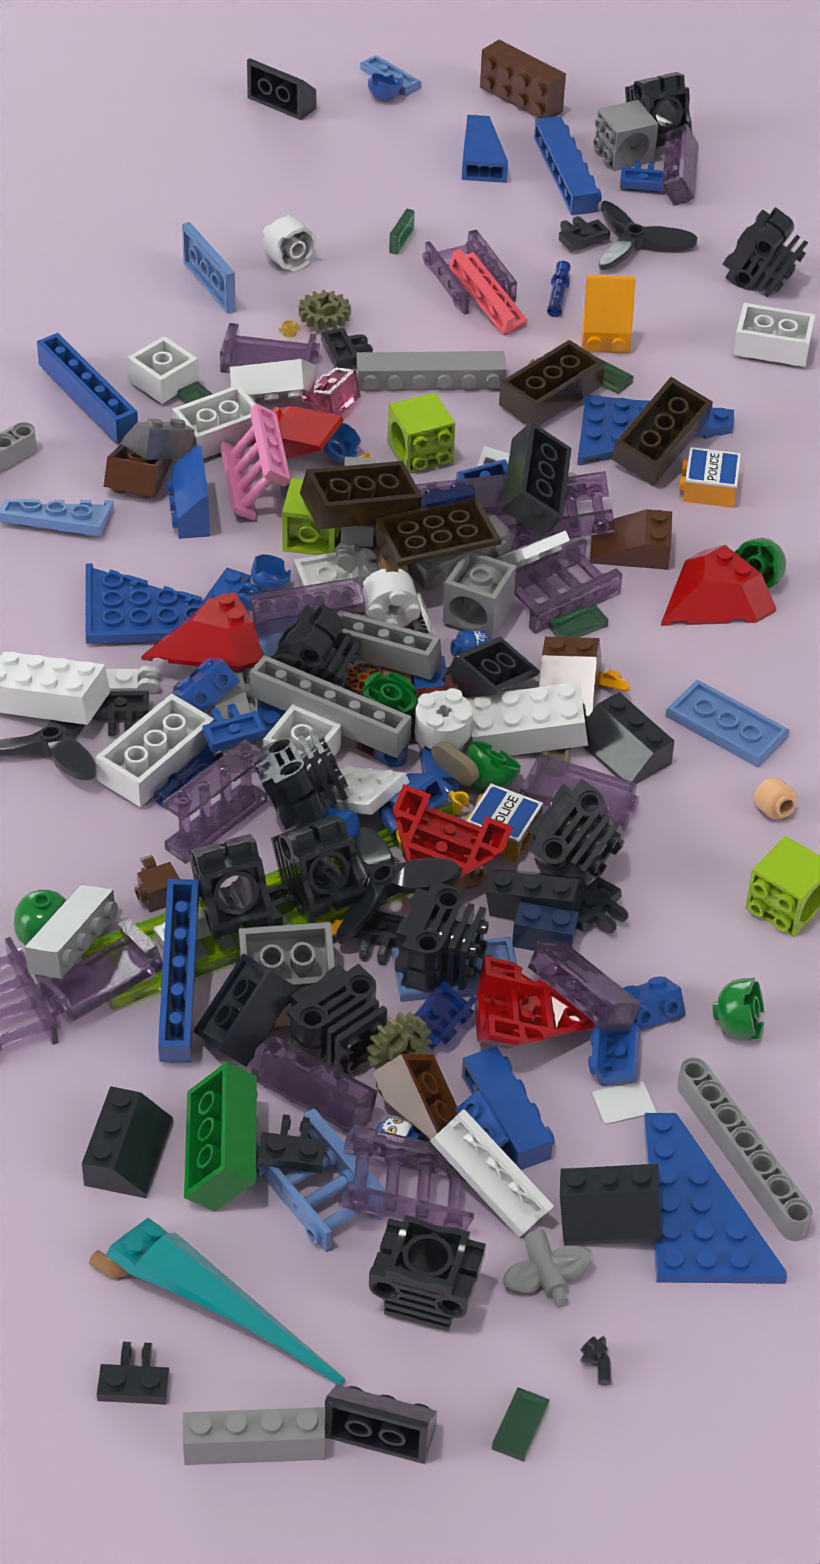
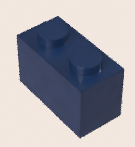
[512,901,579,958]

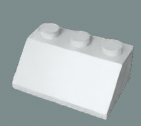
[230,359,316,402]

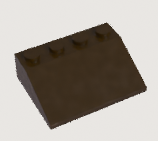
[375,496,501,567]

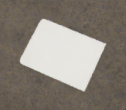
[592,1080,657,1124]

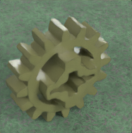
[299,290,351,331]
[367,1012,432,1070]

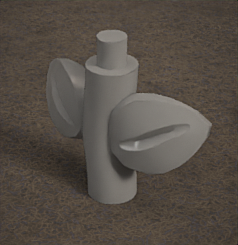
[503,1230,593,1306]

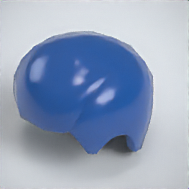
[368,73,403,101]
[323,423,361,464]
[251,554,291,592]

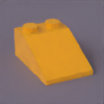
[581,275,636,353]

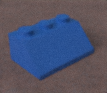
[167,446,210,539]

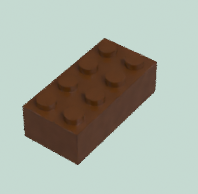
[480,39,566,119]

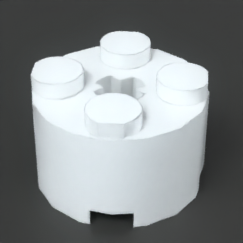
[262,215,317,272]
[360,569,421,627]
[415,688,473,751]

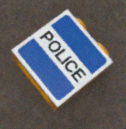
[679,447,741,508]
[464,783,543,862]

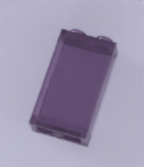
[220,323,320,373]
[519,753,639,831]
[35,918,163,1023]

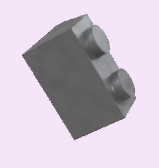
[122,419,195,460]

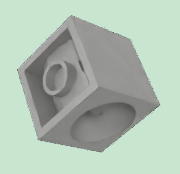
[593,100,658,171]
[443,551,516,639]

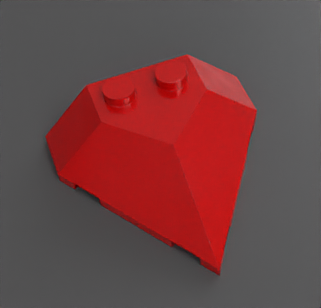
[661,545,776,626]
[141,592,263,671]
[393,784,513,881]
[475,956,605,1049]

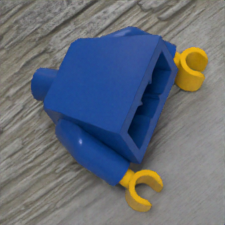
[379,773,469,853]

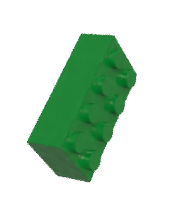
[184,1062,258,1212]

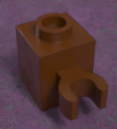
[134,855,180,912]

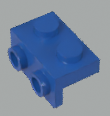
[173,657,240,713]
[611,976,685,1031]
[588,1019,641,1086]
[455,1090,512,1160]

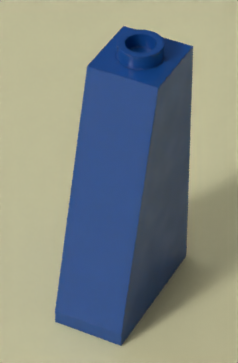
[462,115,508,183]

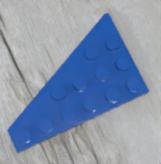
[577,395,734,465]
[85,563,249,644]
[644,1113,787,1284]

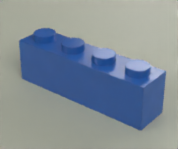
[462,1046,555,1170]

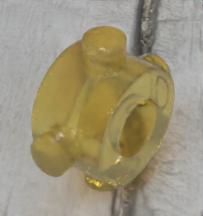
[279,320,300,337]

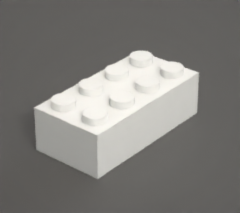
[0,652,110,725]
[468,682,588,756]
[95,693,215,807]

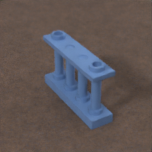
[256,1108,390,1252]

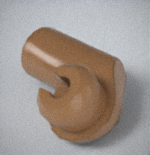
[451,866,487,894]
[89,1250,129,1279]

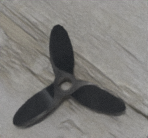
[599,200,698,270]
[0,720,96,780]
[335,827,462,944]

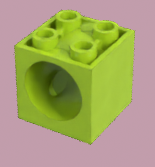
[387,392,455,473]
[282,477,342,555]
[745,836,820,938]

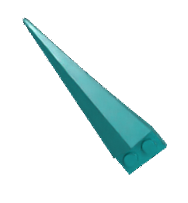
[106,1217,345,1385]

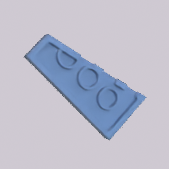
[0,499,114,536]

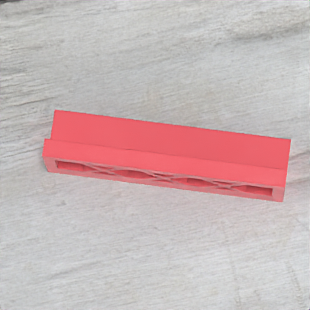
[449,249,528,335]

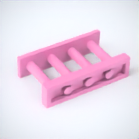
[220,403,291,521]

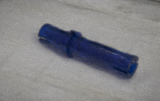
[547,260,571,317]
[153,745,221,807]

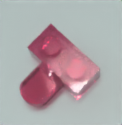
[300,367,361,416]

